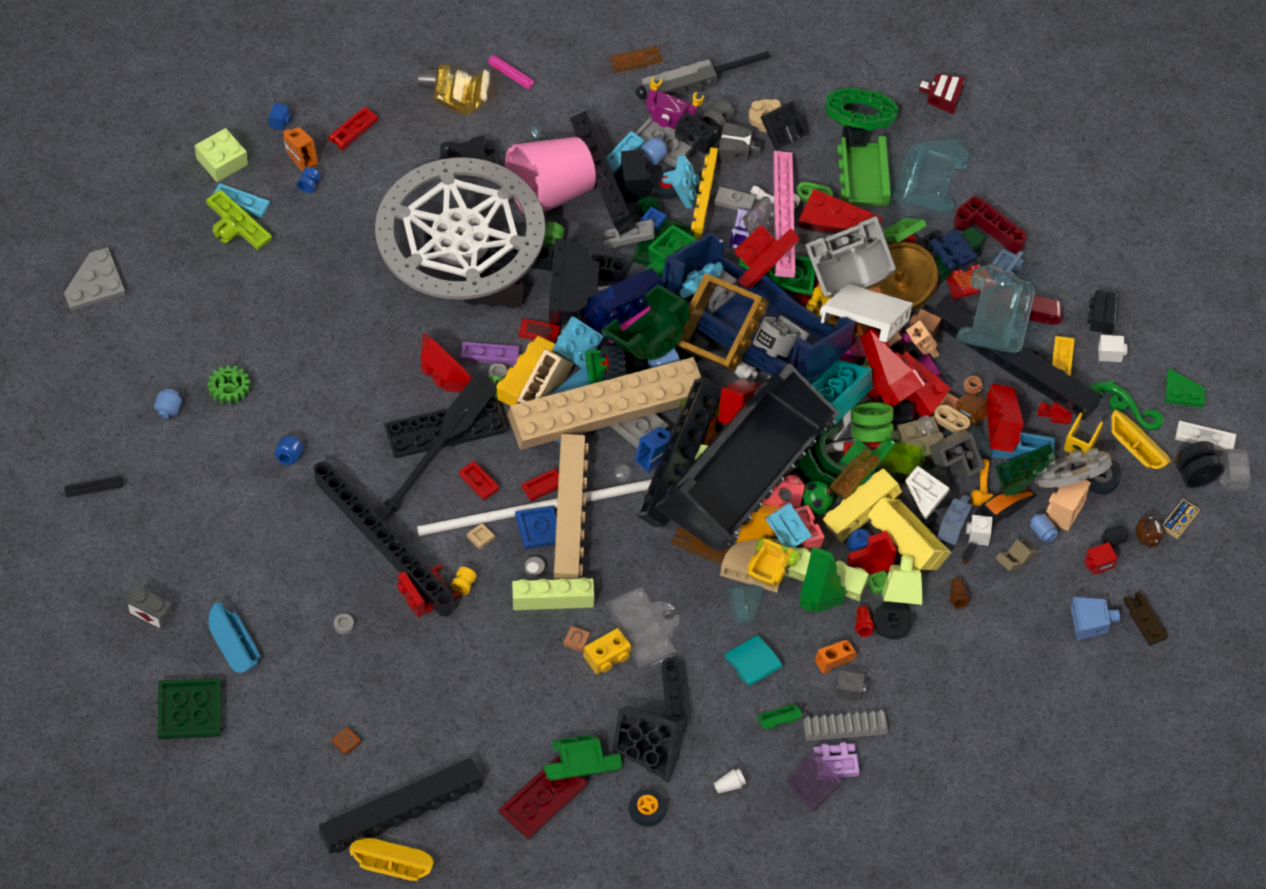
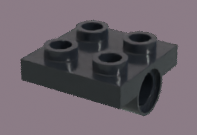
[760,101,808,150]

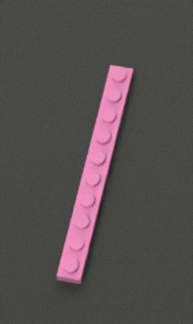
[773,151,795,278]

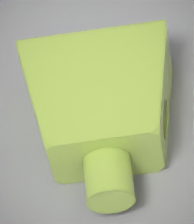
[882,556,922,605]

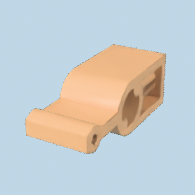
[906,321,939,358]

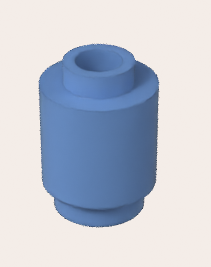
[1030,514,1059,543]

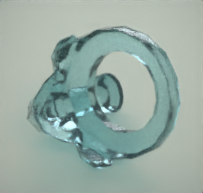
[528,124,553,141]

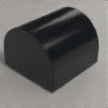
[1101,525,1127,547]

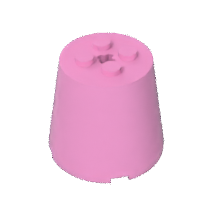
[505,137,596,213]

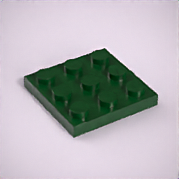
[157,678,221,739]

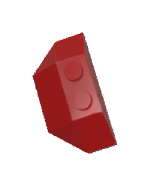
[420,333,472,392]

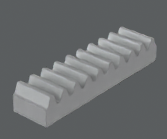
[803,710,888,741]

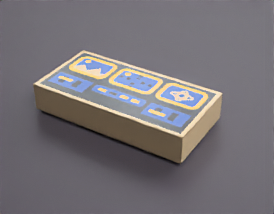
[1162,499,1200,540]

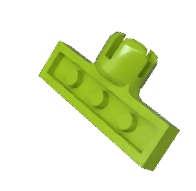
[206,189,272,250]

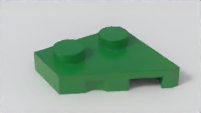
[1165,369,1205,408]

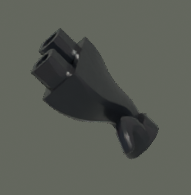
[440,136,495,163]

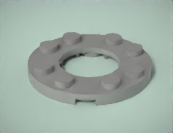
[1034,448,1112,488]

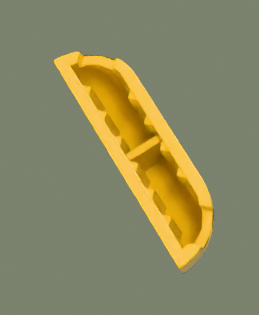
[1111,410,1171,469]
[350,838,433,881]

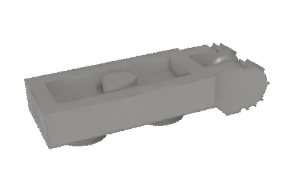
[604,219,654,249]

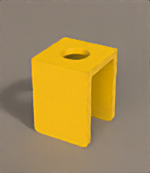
[1064,412,1103,453]

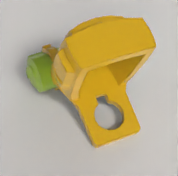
[747,537,800,587]

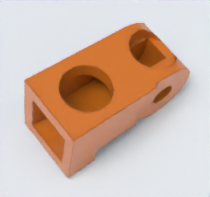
[814,640,857,675]

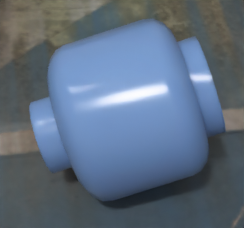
[640,138,667,165]
[154,389,182,419]

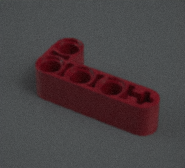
[953,197,1026,253]
[984,289,1062,325]

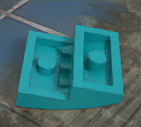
[724,635,782,687]

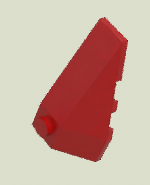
[860,328,925,407]

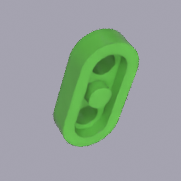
[796,182,833,202]

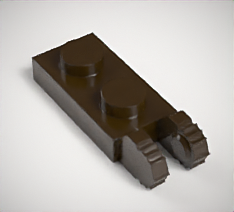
[1124,592,1168,646]

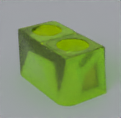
[881,442,924,475]

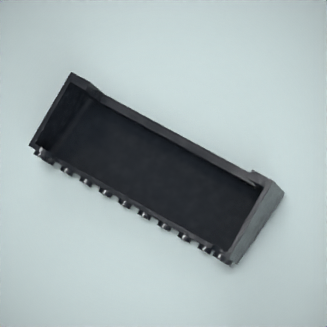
[655,363,840,552]

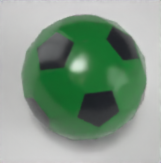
[801,481,834,516]

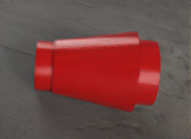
[855,606,875,637]

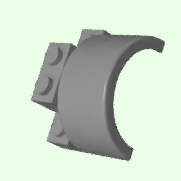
[805,216,896,298]

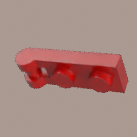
[328,107,378,151]

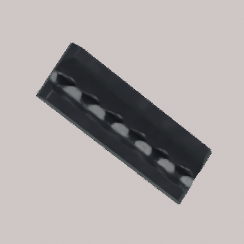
[384,398,508,458]

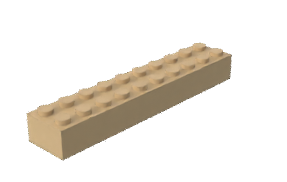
[508,357,701,450]

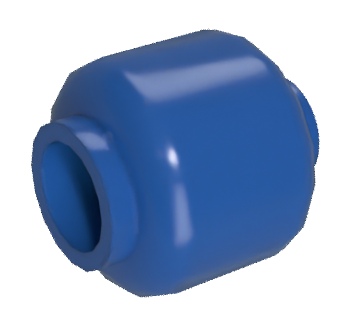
[274,436,303,465]

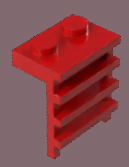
[396,564,460,618]

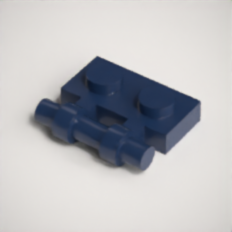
[930,229,977,271]

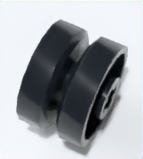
[1174,441,1225,488]

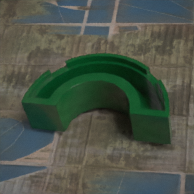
[798,422,848,495]

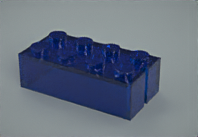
[582,268,665,331]

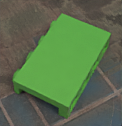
[837,136,891,206]

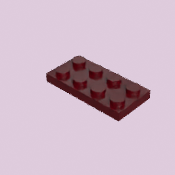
[499,756,587,840]

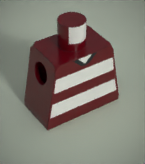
[919,74,965,114]

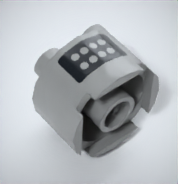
[753,316,798,357]

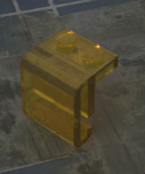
[433,64,490,115]

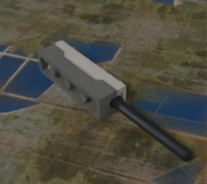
[636,51,770,99]

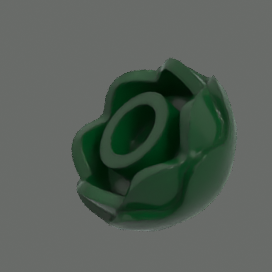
[637,196,660,216]

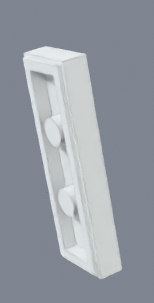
[1175,421,1237,453]

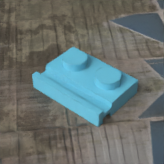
[765,502,812,548]

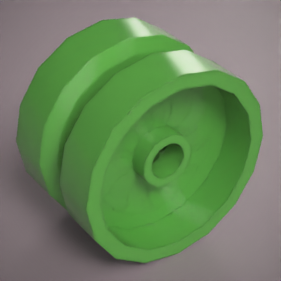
[851,402,893,442]

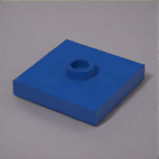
[514,506,557,549]

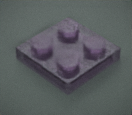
[785,752,842,812]

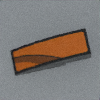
[980,487,1036,525]

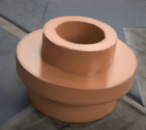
[963,376,983,394]

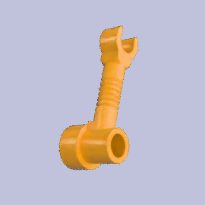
[971,459,993,506]

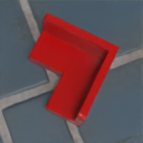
[847,531,896,575]

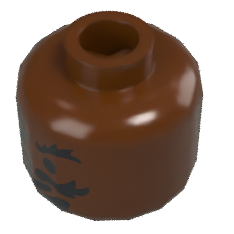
[1135,517,1164,548]

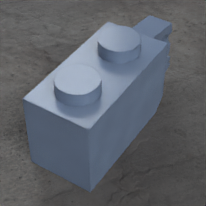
[937,495,972,545]

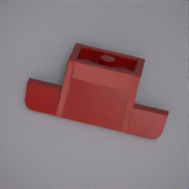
[733,224,799,289]

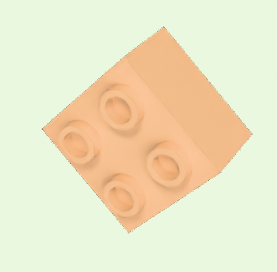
[1046,480,1091,531]

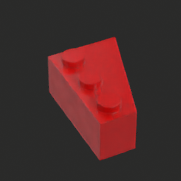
[901,352,951,420]
[718,379,762,424]

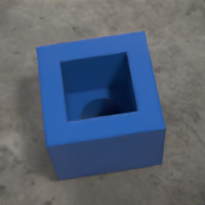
[268,103,291,131]

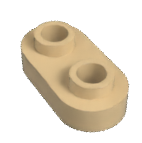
[934,405,970,433]

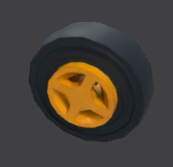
[629,789,666,827]

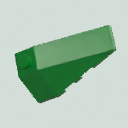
[739,255,815,295]
[799,547,846,613]

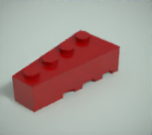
[986,383,1024,453]

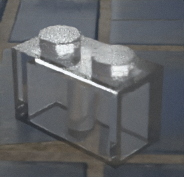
[1220,449,1251,492]

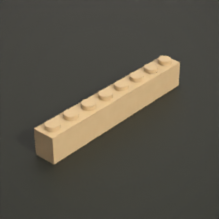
[553,434,588,580]

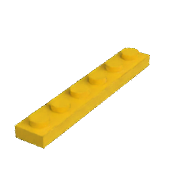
[691,148,718,240]

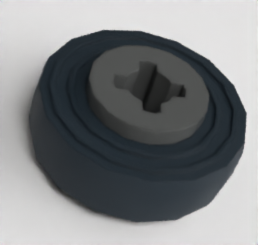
[1085,464,1119,495]

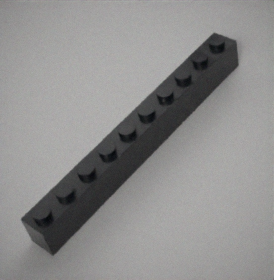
[931,297,1100,421]

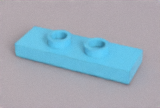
[607,131,646,176]

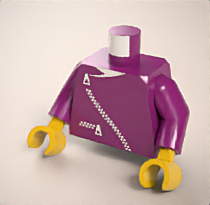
[645,76,704,129]

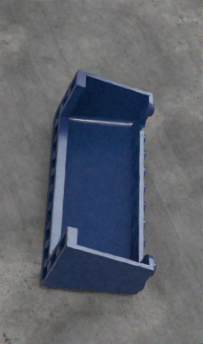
[661,232,855,384]

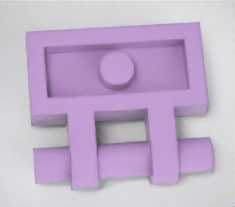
[813,742,860,780]

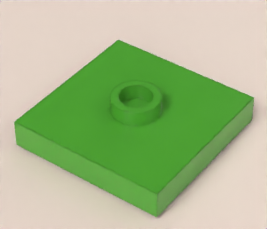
[883,218,927,243]

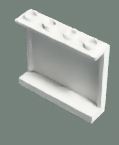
[820,284,913,342]

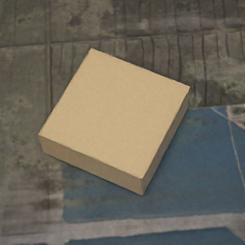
[467,523,495,550]

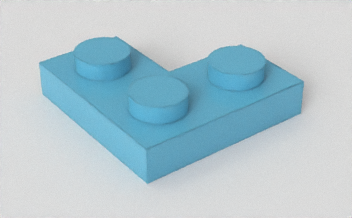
[679,262,723,299]

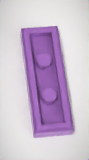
[460,342,520,365]

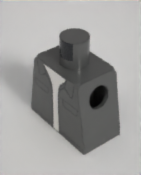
[718,122,762,161]

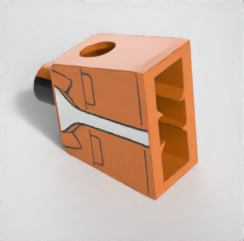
[282,127,318,172]

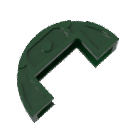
[601,284,689,360]

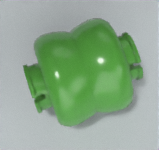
[543,222,565,247]

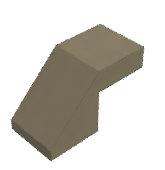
[995,538,1039,571]

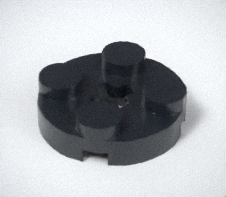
[873,601,914,639]

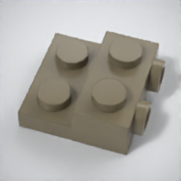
[896,416,944,465]

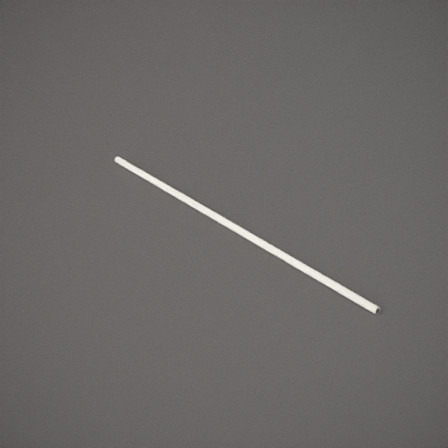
[417,430,900,536]

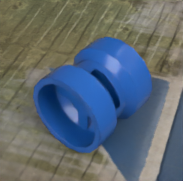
[297,167,321,193]

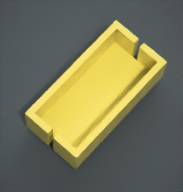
[867,498,952,570]

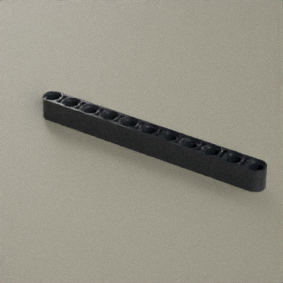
[424,231,627,282]
[313,462,454,617]

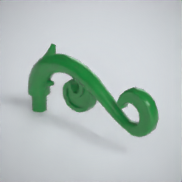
[1088,380,1164,431]

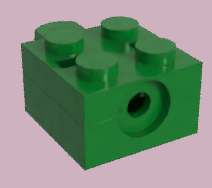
[646,225,697,282]

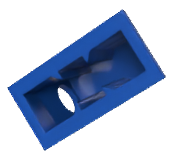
[635,427,673,473]

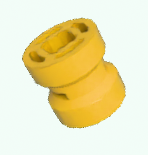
[451,567,477,595]

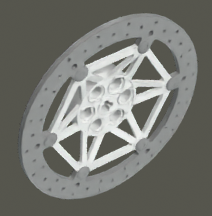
[375,158,545,300]

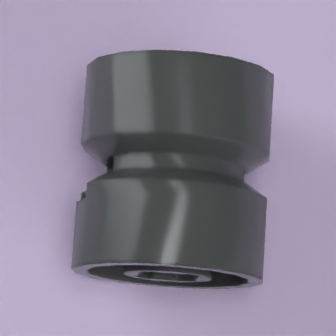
[701,99,734,133]

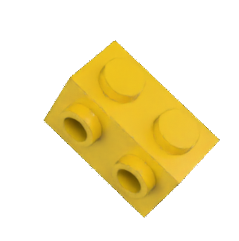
[583,628,631,674]

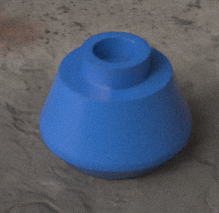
[846,529,871,552]

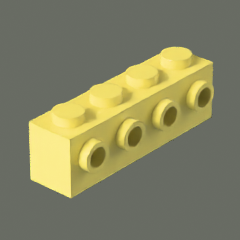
[823,469,902,543]

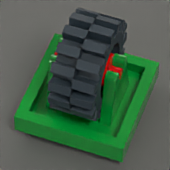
[584,346,627,385]

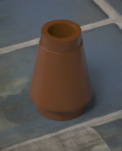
[950,578,970,609]

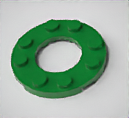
[824,88,898,131]

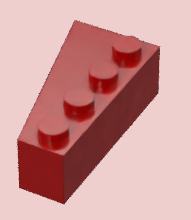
[798,189,882,240]

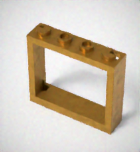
[676,273,769,372]

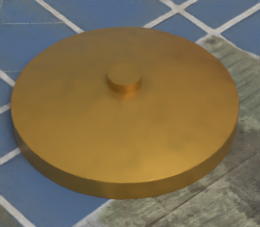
[865,242,938,311]

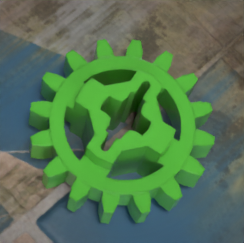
[207,365,250,405]

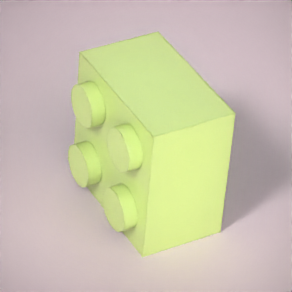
[195,128,248,182]

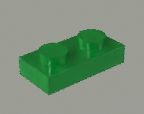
[756,704,802,729]

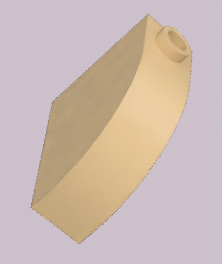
[517,349,574,403]
[720,537,784,593]

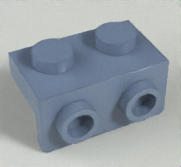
[988,249,1024,286]

